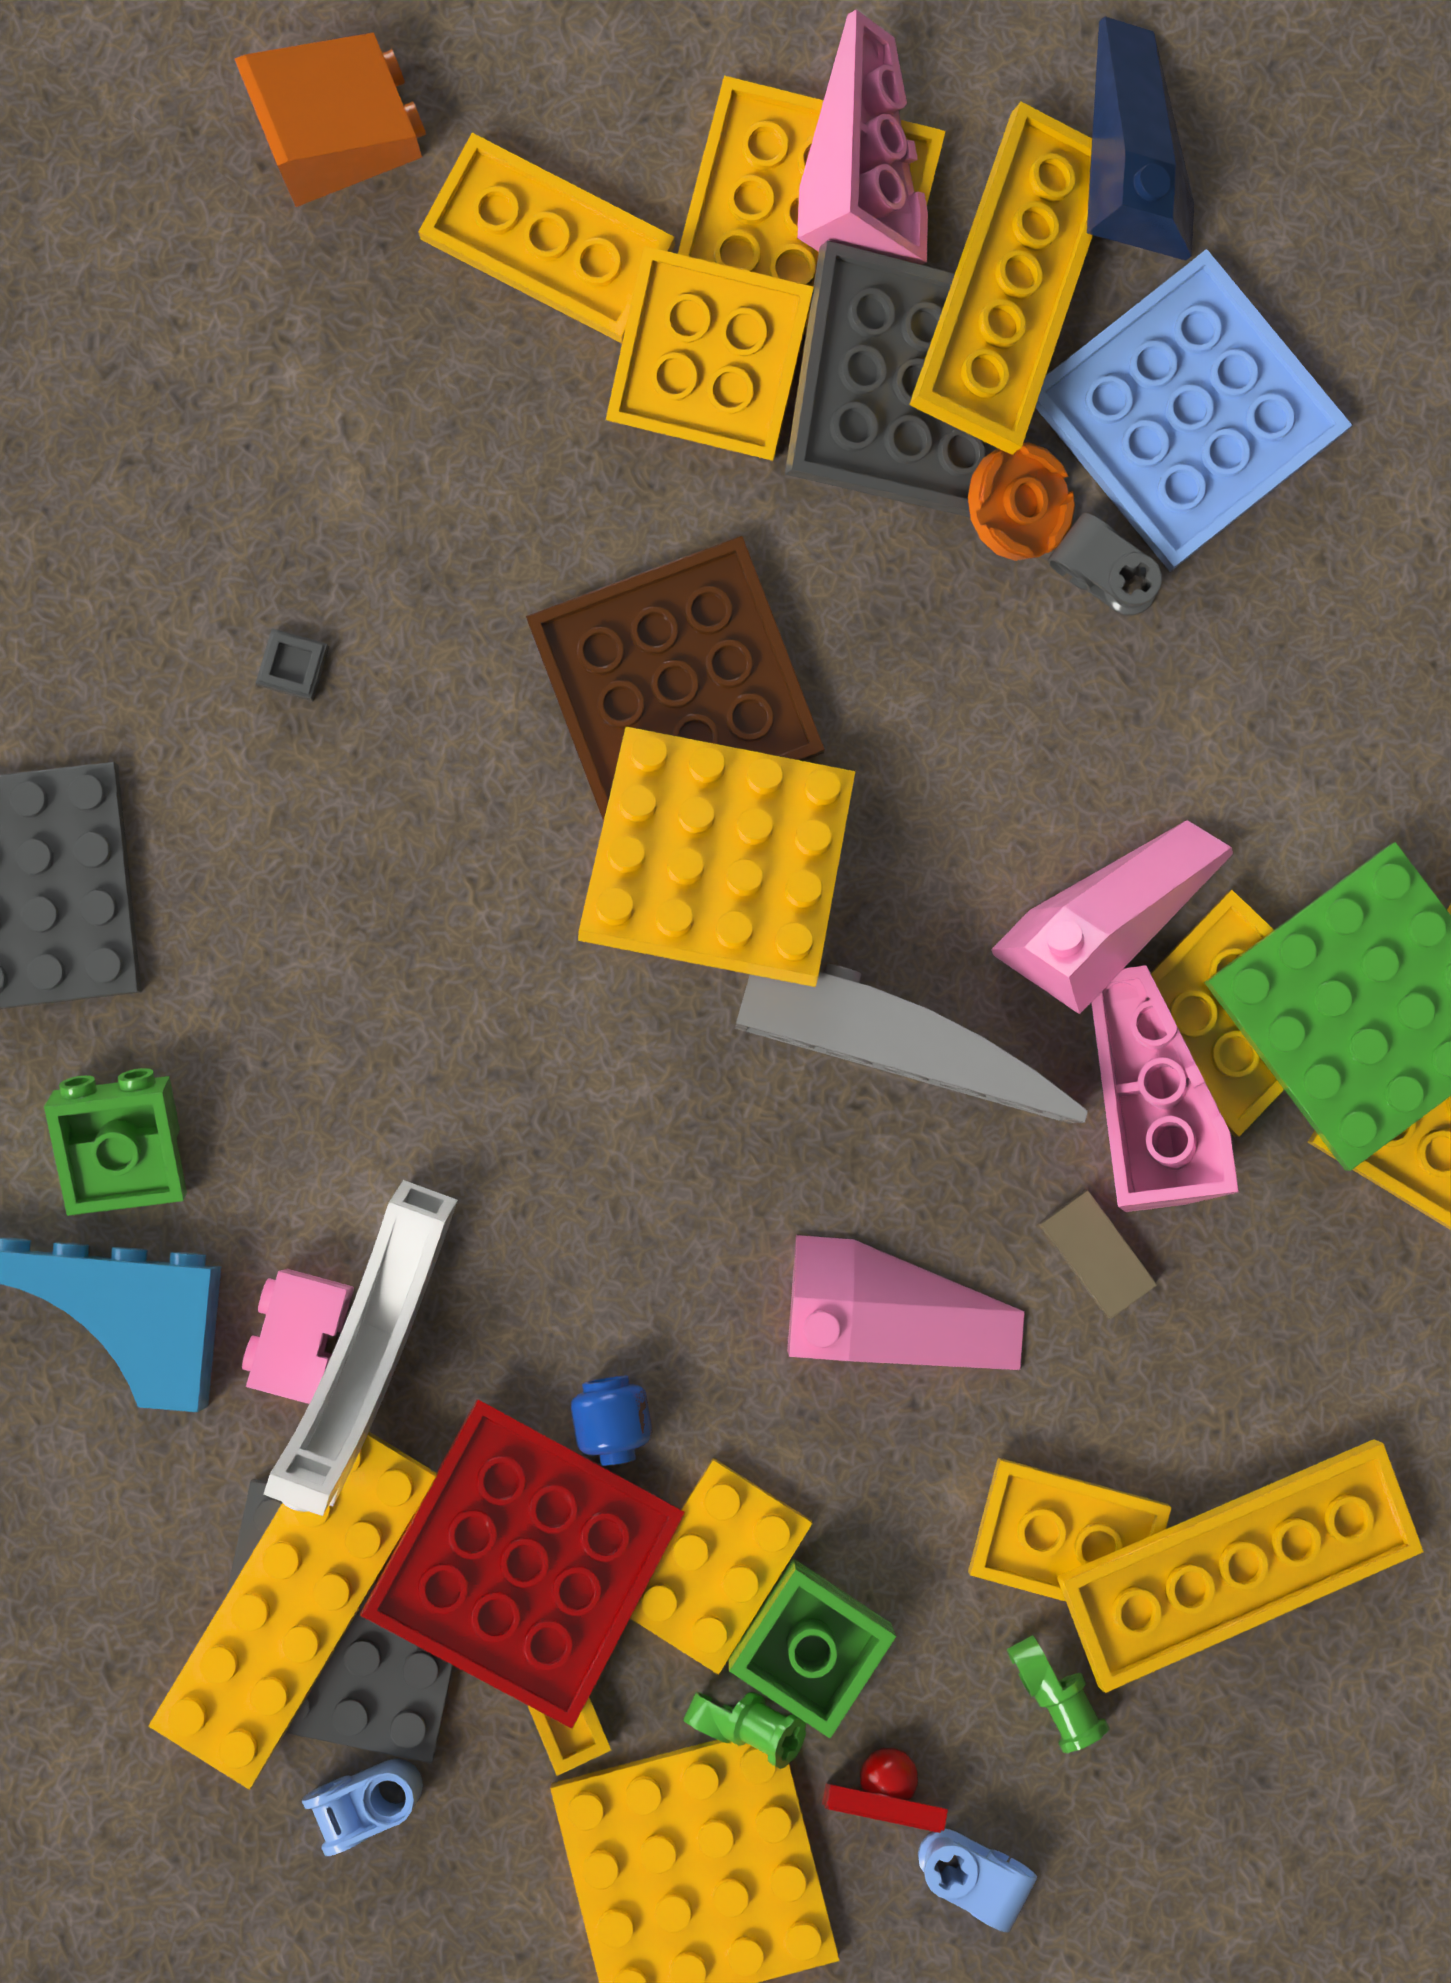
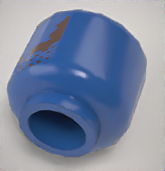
[571,1375,653,1466]

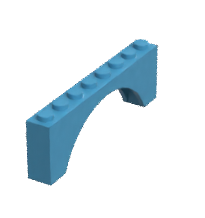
[0,1238,221,1412]

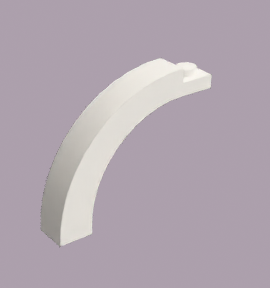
[263,1180,458,1516]

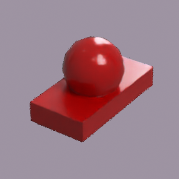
[822,1748,948,1833]

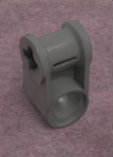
[1048,513,1162,616]

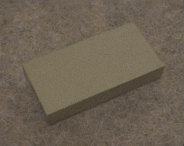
[1039,1190,1157,1319]

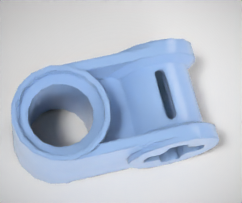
[302,1758,423,1856]
[918,1829,1037,1932]

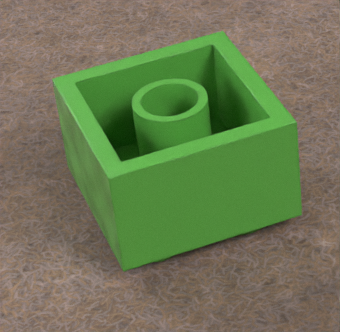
[729,1558,896,1738]

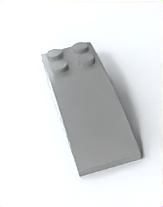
[735,964,1088,1124]

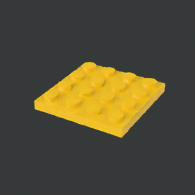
[678,76,946,335]
[578,727,856,987]
[550,1739,839,1983]

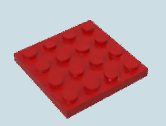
[360,1399,685,1729]

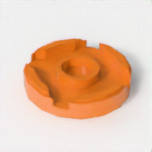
[968,442,1075,561]

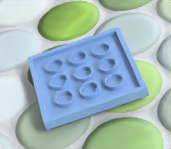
[1035,249,1352,572]

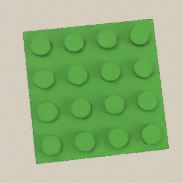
[1204,842,1451,1171]

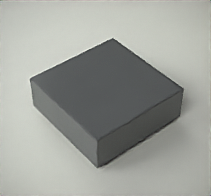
[256,628,329,701]

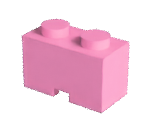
[242,1269,354,1404]

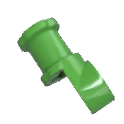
[1006,1635,1110,1753]
[683,1692,806,1769]

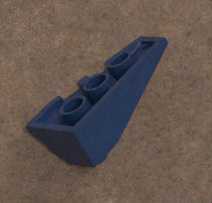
[1087,16,1194,261]

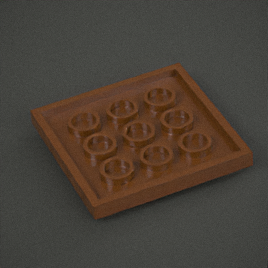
[526,536,825,822]

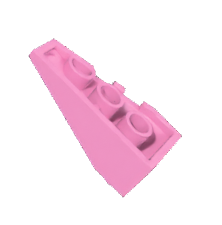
[797,9,928,265]
[991,820,1233,1014]
[1091,965,1239,1212]
[787,1235,1024,1370]

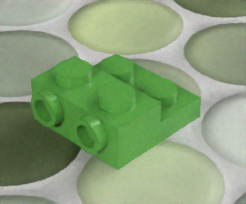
[44,1068,187,1216]

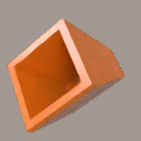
[235,32,426,207]

